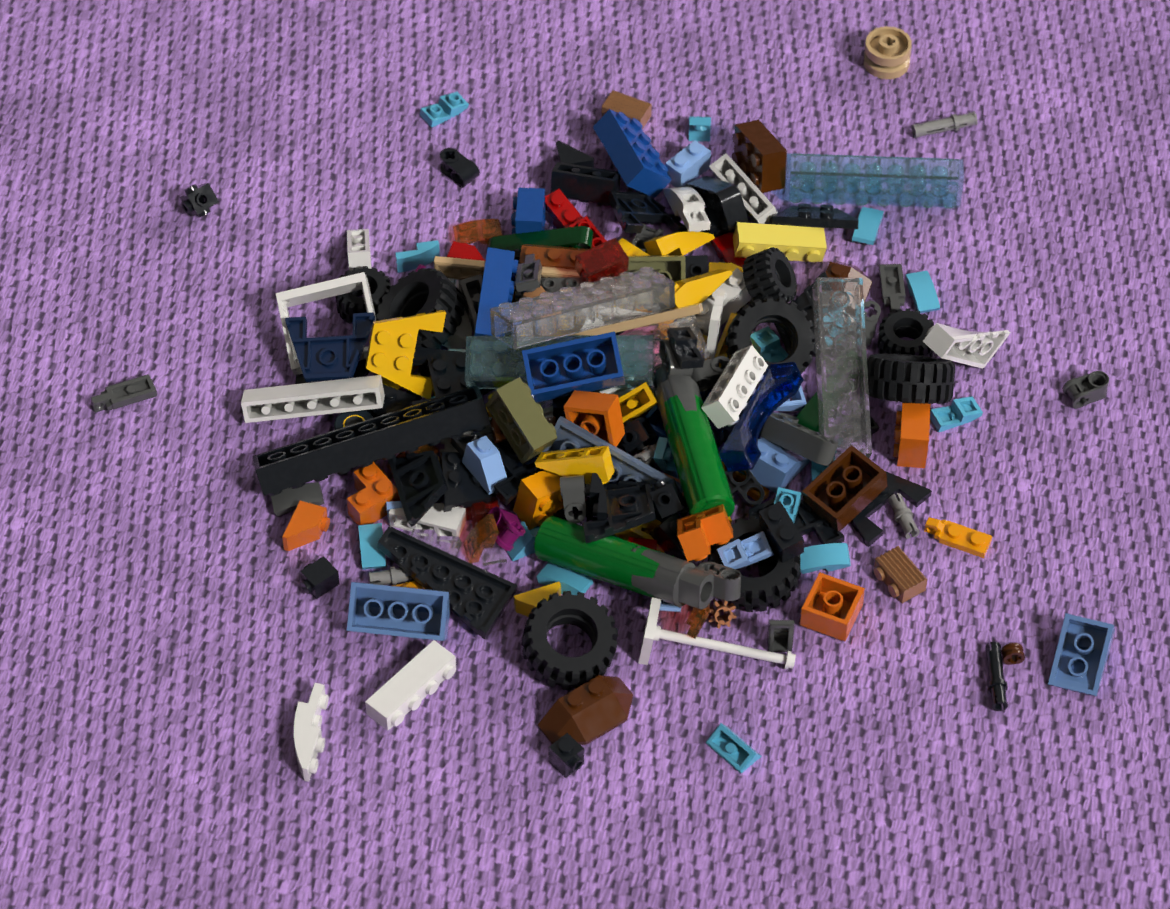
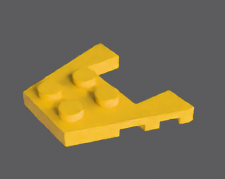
[365,310,446,399]

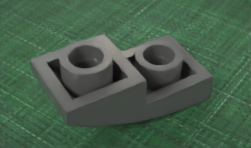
[271,482,325,517]

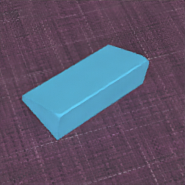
[705,723,761,774]

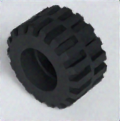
[743,247,797,302]
[336,266,391,324]
[877,309,934,357]

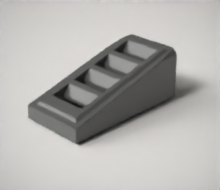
[767,620,794,652]

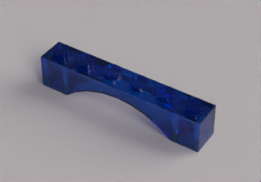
[719,362,804,472]

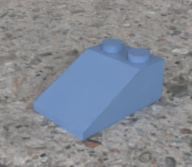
[738,438,811,493]
[1048,613,1115,697]

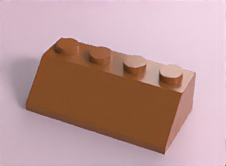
[519,244,614,273]

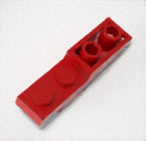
[545,189,611,251]

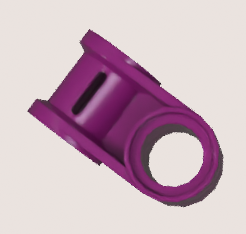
[487,507,526,551]

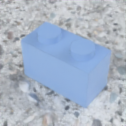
[665,140,711,187]

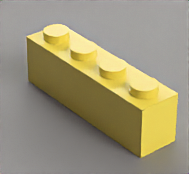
[733,222,827,262]

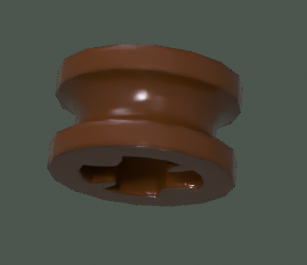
[1001,643,1025,665]

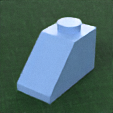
[462,436,507,495]

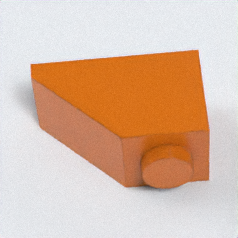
[282,501,330,551]

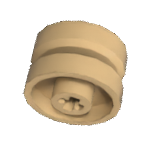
[864,26,912,79]

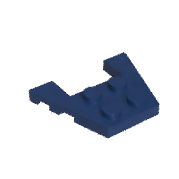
[285,312,375,382]

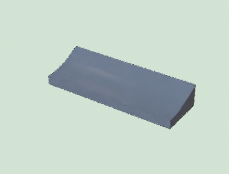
[542,416,683,522]

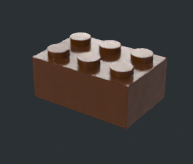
[732,120,787,193]
[802,445,887,532]

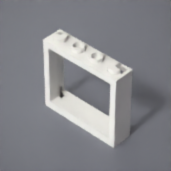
[275,272,376,376]

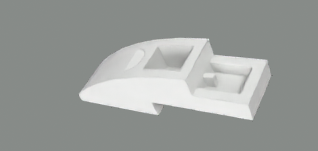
[663,186,710,232]
[294,683,329,782]

